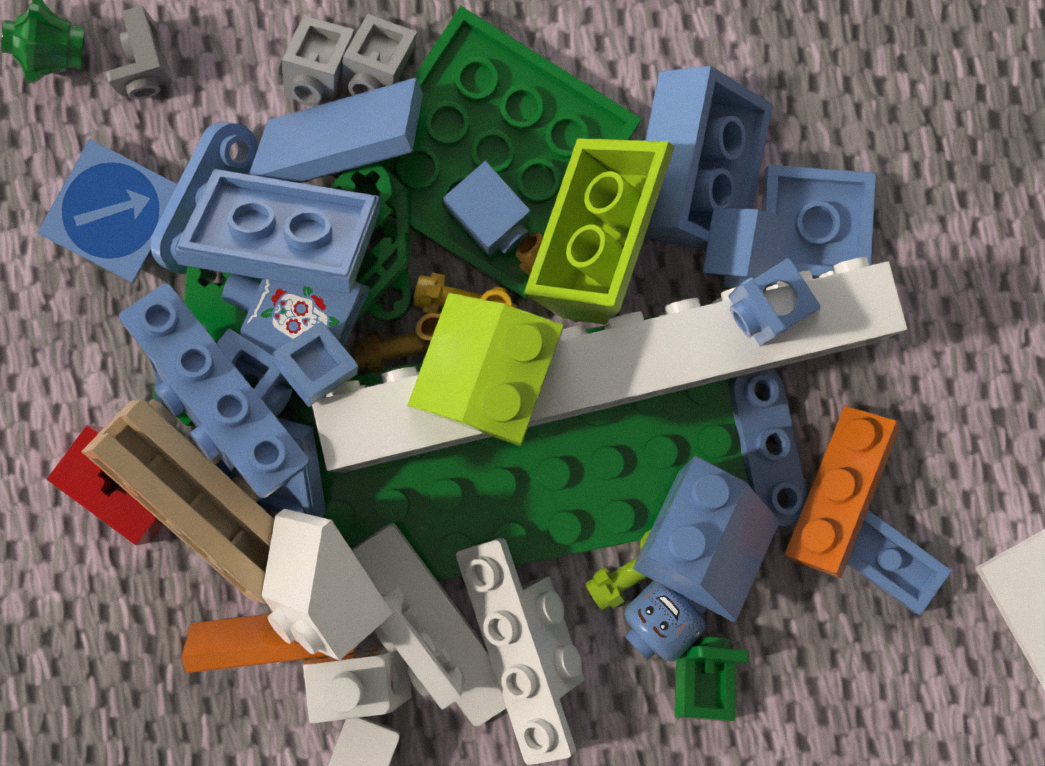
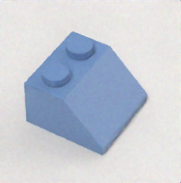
[633,456,780,622]

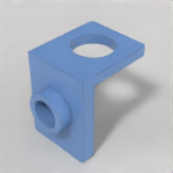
[728,258,821,346]

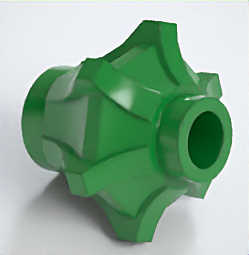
[1,0,85,84]

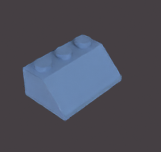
[645,66,773,251]

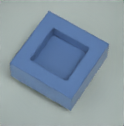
[272,321,358,407]

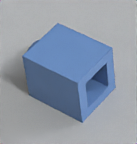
[443,161,530,257]
[703,208,791,290]

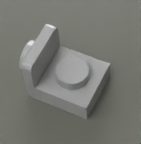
[106,5,173,99]
[341,14,417,96]
[282,16,355,106]

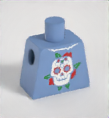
[222,274,371,355]

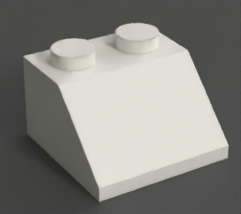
[262,509,393,661]

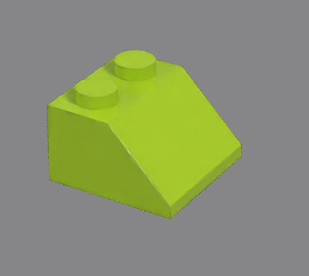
[408,293,564,446]

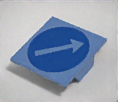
[37,139,177,284]

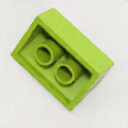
[524,138,674,325]

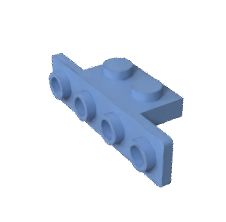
[119,284,309,498]

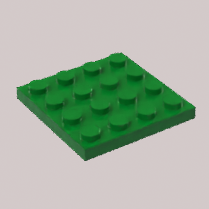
[360,5,641,302]

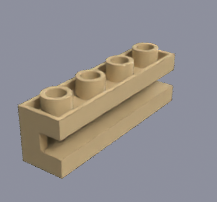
[81,398,278,604]

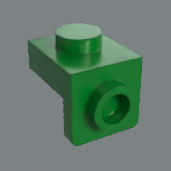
[675,637,749,722]

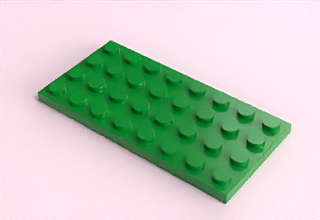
[289,315,748,581]

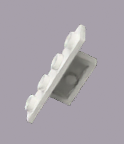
[351,523,506,726]
[456,538,585,765]

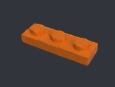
[784,405,900,579]

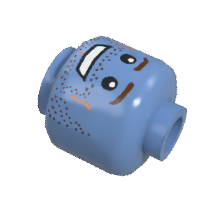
[624,581,707,661]

